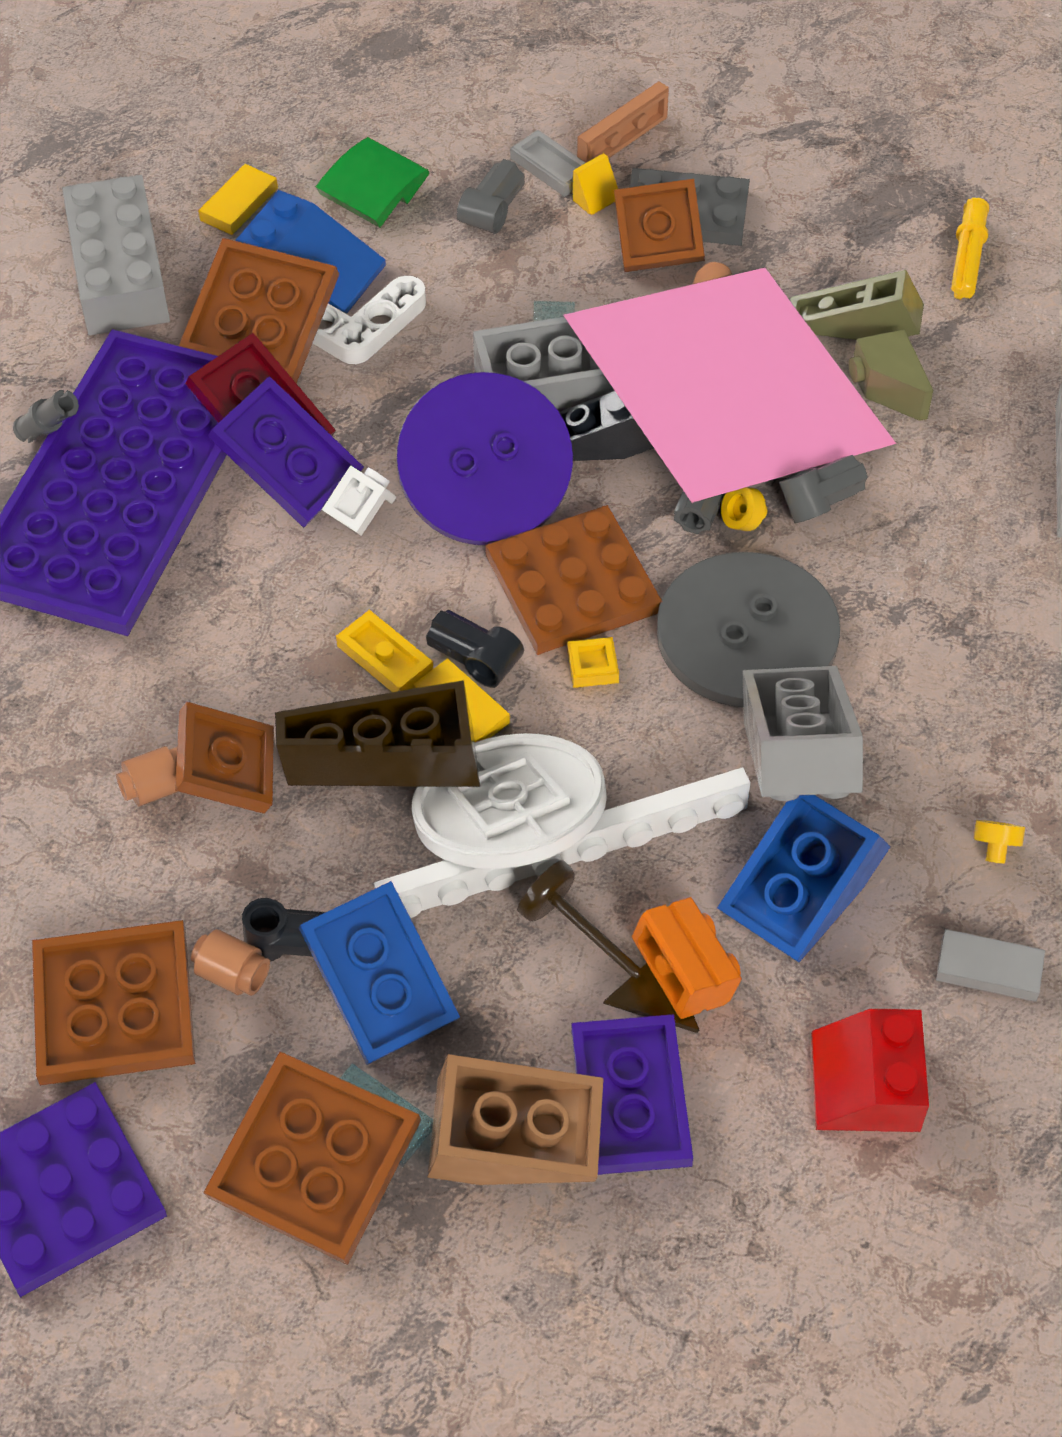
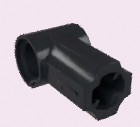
[426,609,525,688]
[242,898,326,962]

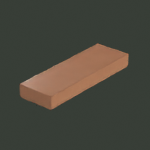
[577,81,669,163]

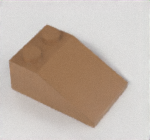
[427,1054,603,1185]

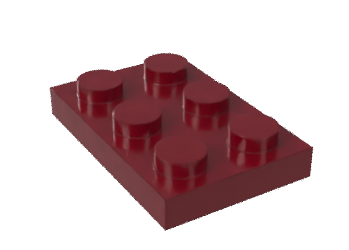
[185,333,336,436]

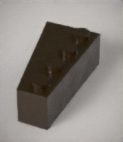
[275,680,480,787]

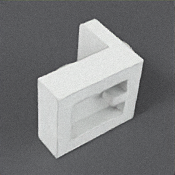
[322,466,396,536]

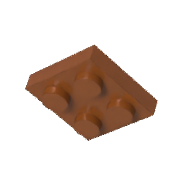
[614,178,705,272]
[175,702,274,814]

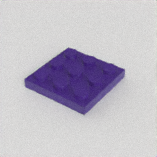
[0,1082,167,1297]

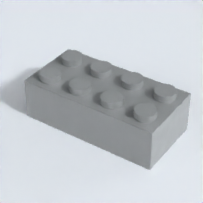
[62,175,170,336]
[473,317,615,412]
[743,666,863,801]

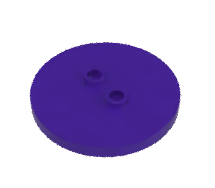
[397,372,573,546]

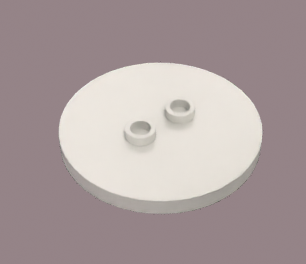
[412,733,607,869]

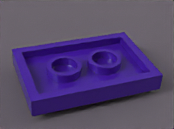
[208,376,364,528]
[571,1014,693,1175]

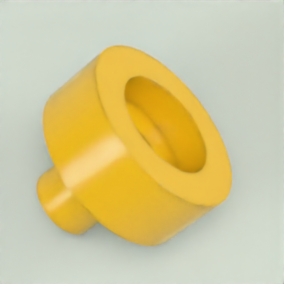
[721,487,767,531]
[973,820,1025,864]

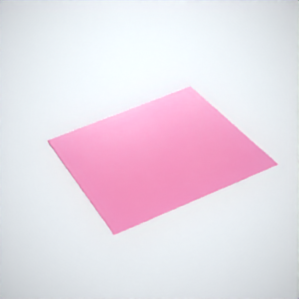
[563,268,896,503]

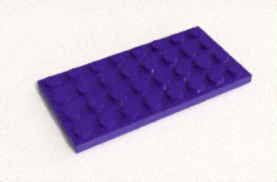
[0,329,227,636]

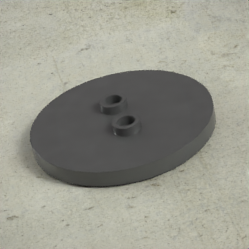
[657,552,840,708]

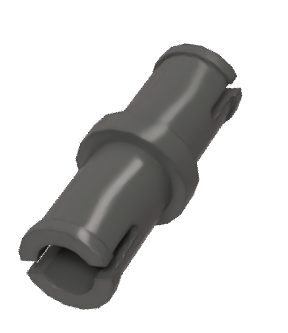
[13,390,79,443]

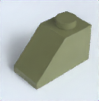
[849,329,934,421]

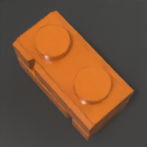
[632,897,742,1019]

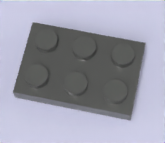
[629,168,750,246]

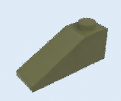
[790,270,924,340]

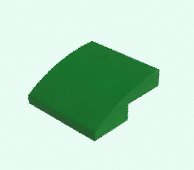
[315,137,430,228]

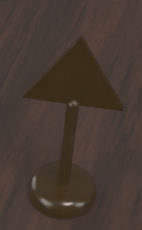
[517,860,700,1033]

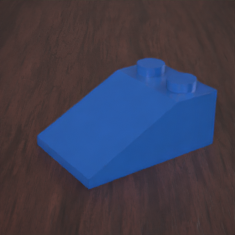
[236,190,386,314]
[717,795,891,963]

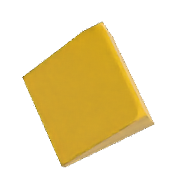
[573,153,618,215]

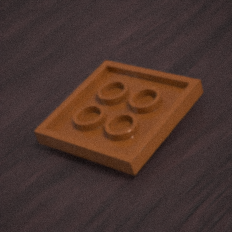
[179,238,339,384]
[486,505,662,655]
[32,920,196,1086]
[203,1051,421,1265]

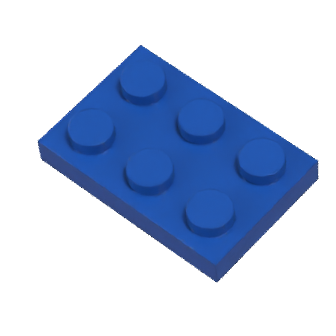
[299,881,460,1065]

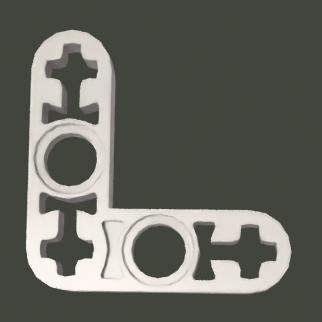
[313,276,426,364]

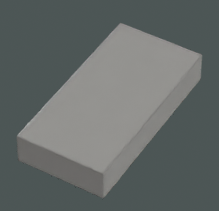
[510,130,585,197]
[936,929,1045,1002]

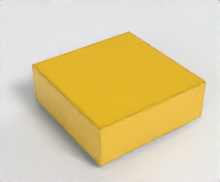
[567,637,619,688]

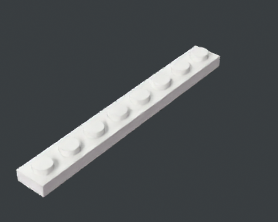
[374,767,751,918]

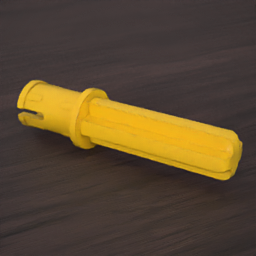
[951,198,990,300]

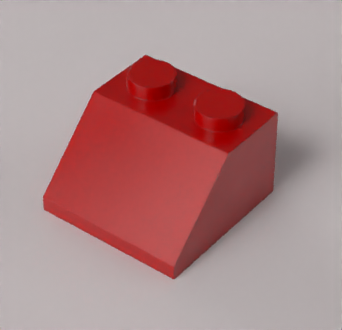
[811,1009,929,1132]

